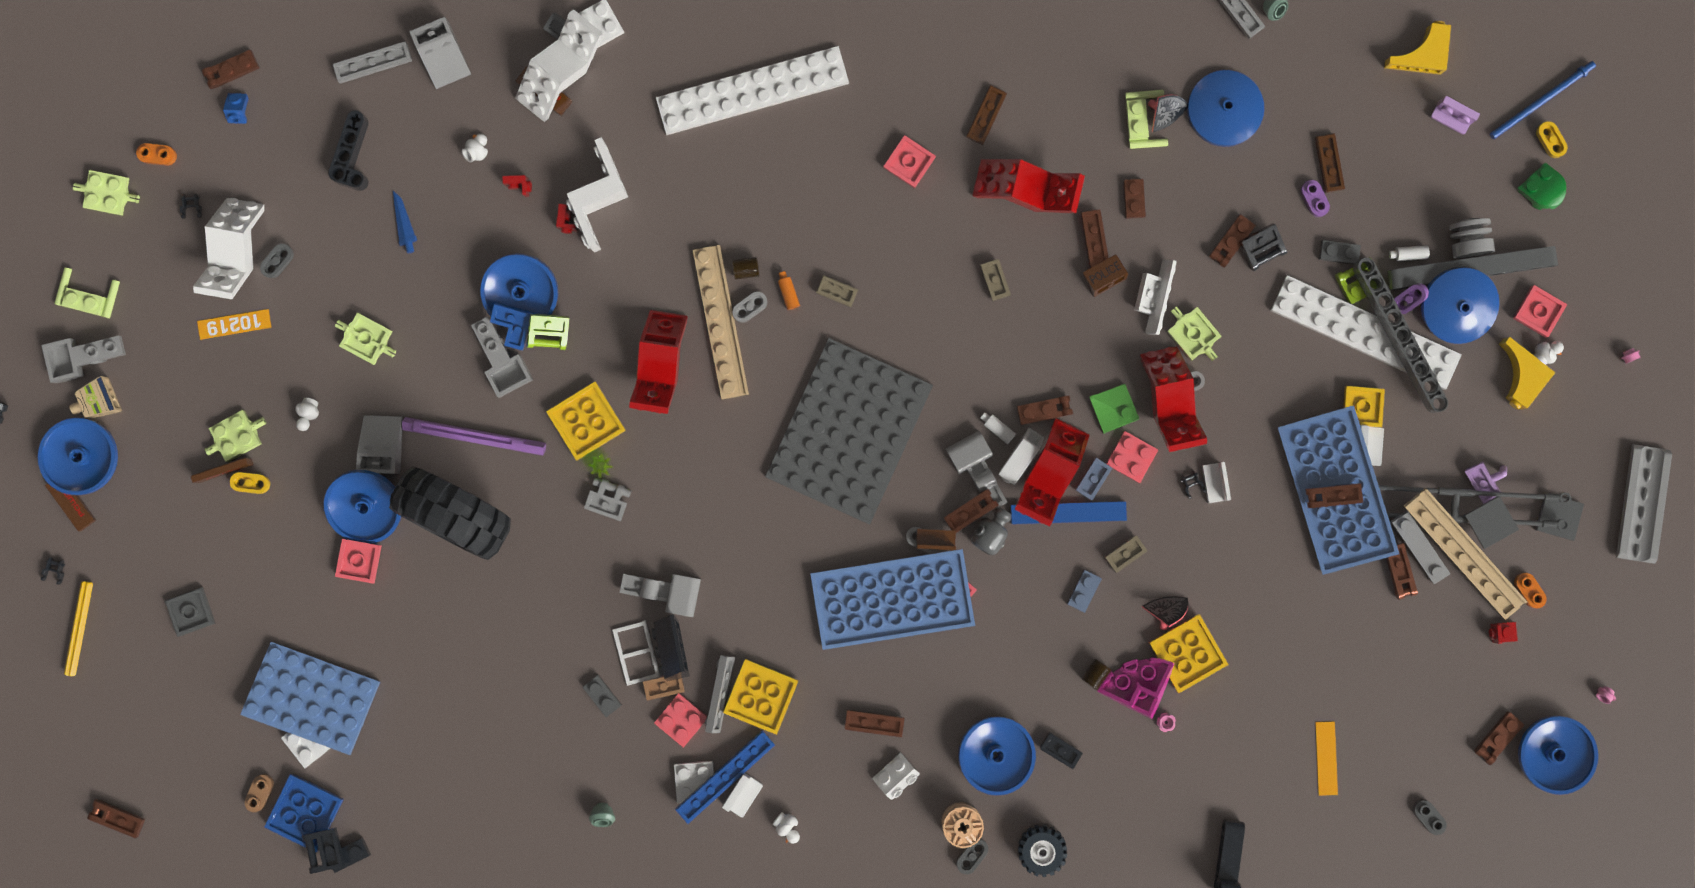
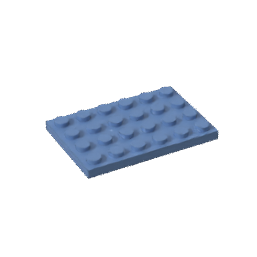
[240,642,380,755]

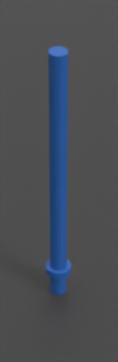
[1490,61,1596,139]

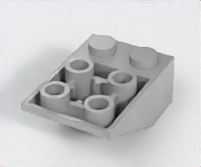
[409,17,471,89]
[356,415,403,474]

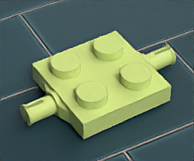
[73,170,140,215]
[1167,306,1222,361]
[335,313,396,365]
[205,410,267,462]

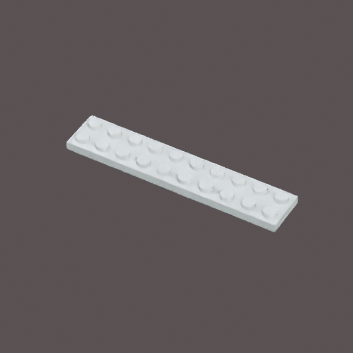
[656,46,849,135]
[1270,275,1462,390]

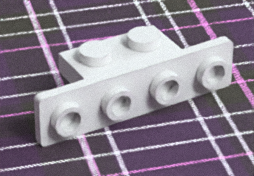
[1134,260,1176,335]

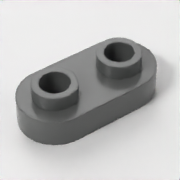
[260,244,294,278]
[1413,799,1447,835]
[957,838,988,874]

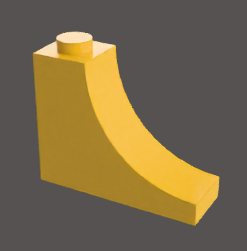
[1384,21,1451,75]
[1499,337,1555,410]

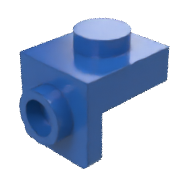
[223,93,249,124]

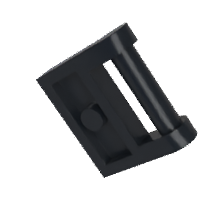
[1239,223,1287,271]
[302,827,345,874]

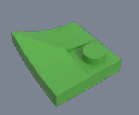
[1089,384,1139,434]

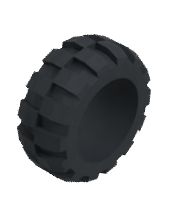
[389,467,511,560]

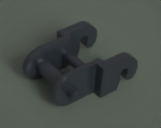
[180,193,202,219]
[1181,470,1206,499]
[40,557,65,585]

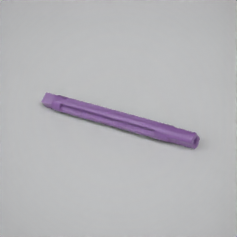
[402,417,546,455]

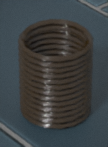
[732,257,760,280]
[1081,659,1112,690]

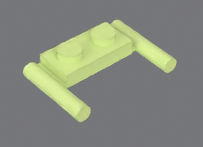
[1125,90,1168,149]
[54,267,120,318]

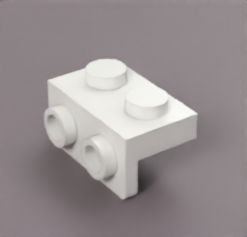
[872,752,920,800]

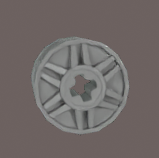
[1449,218,1495,258]

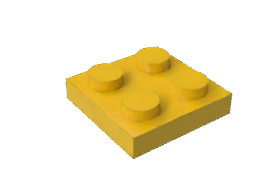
[1343,386,1385,428]

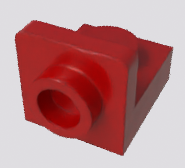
[502,175,532,197]
[556,204,578,234]
[1489,622,1518,644]

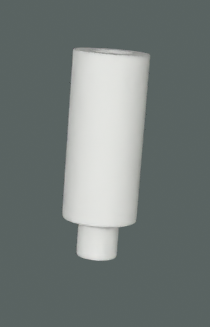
[1389,245,1430,261]
[981,413,1016,444]

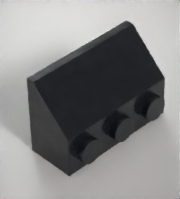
[651,614,690,682]

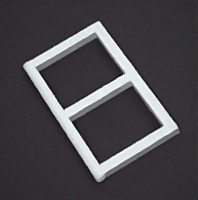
[613,620,661,686]

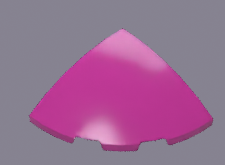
[1097,658,1174,719]

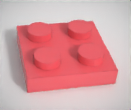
[883,135,936,189]
[1513,285,1567,338]
[1106,431,1158,483]
[335,539,382,583]
[654,693,707,748]

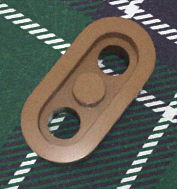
[245,774,274,812]

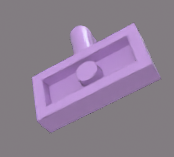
[1465,461,1507,504]

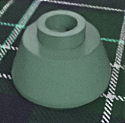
[1263,0,1288,21]
[589,803,615,827]

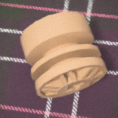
[941,802,984,848]

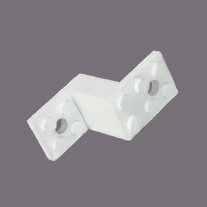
[515,10,603,122]
[566,137,628,252]
[193,198,265,299]

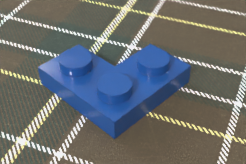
[490,303,533,351]

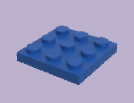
[264,774,344,853]

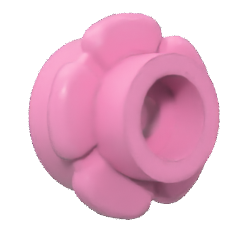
[1621,348,1641,364]
[1596,686,1616,704]
[1157,713,1176,732]

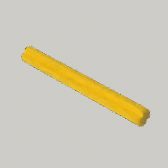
[64,581,93,676]

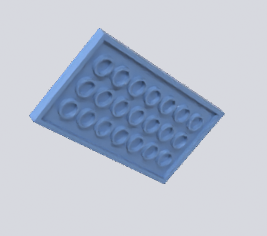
[1278,405,1399,575]
[811,549,975,650]

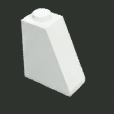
[999,427,1044,485]

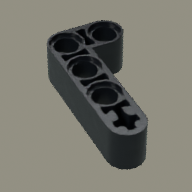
[328,110,369,191]
[1214,819,1245,888]

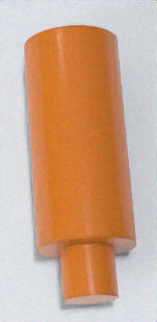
[778,271,800,310]

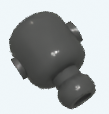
[971,507,1012,555]

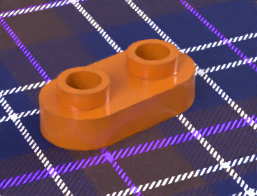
[136,143,177,166]
[1514,573,1547,608]

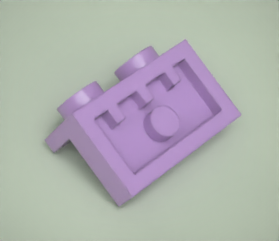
[1431,96,1480,135]

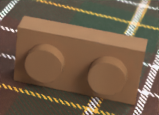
[643,677,685,701]

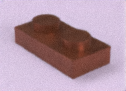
[1123,179,1146,219]

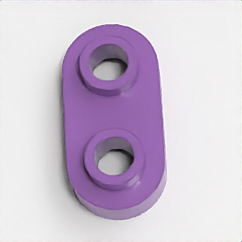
[1301,180,1330,217]
[1394,283,1429,314]

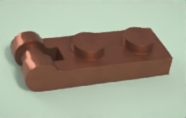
[202,50,260,89]
[1209,214,1256,268]
[1017,395,1073,425]
[1305,483,1363,508]
[944,489,999,533]
[1386,543,1418,600]
[1474,711,1524,765]
[87,799,145,838]

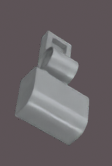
[471,316,533,398]
[41,335,126,383]
[945,431,1007,512]
[620,574,701,617]

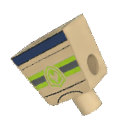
[69,376,122,418]

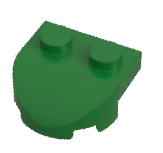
[1518,162,1566,210]

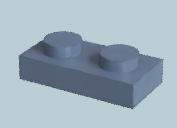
[1075,458,1112,501]
[1067,570,1102,613]

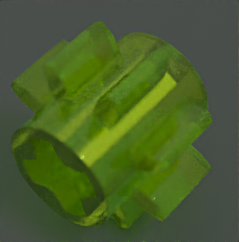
[588,454,613,478]

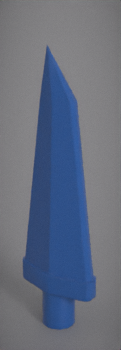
[393,191,417,253]

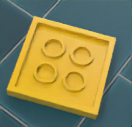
[546,382,626,461]
[1148,614,1229,693]
[723,659,799,735]

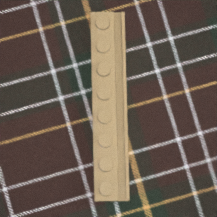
[693,245,749,400]
[1404,488,1527,620]

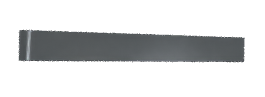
[1387,246,1558,290]
[1353,258,1448,413]

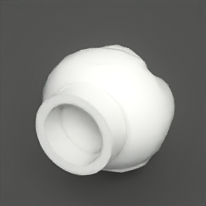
[462,134,488,162]
[1534,341,1564,365]
[295,398,319,431]
[773,812,800,844]

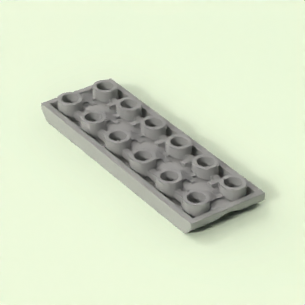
[1616,444,1672,564]

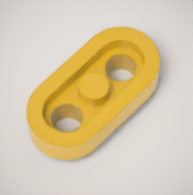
[1536,121,1568,158]
[230,472,270,494]

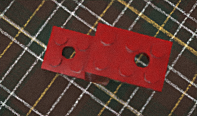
[972,159,1085,213]
[629,310,688,414]
[1140,346,1207,452]
[1015,418,1090,527]

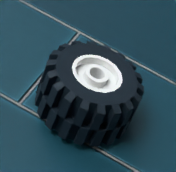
[1018,824,1067,877]

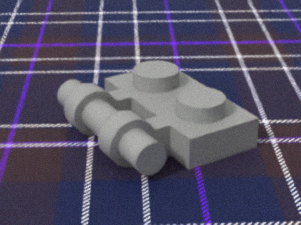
[584,478,632,521]

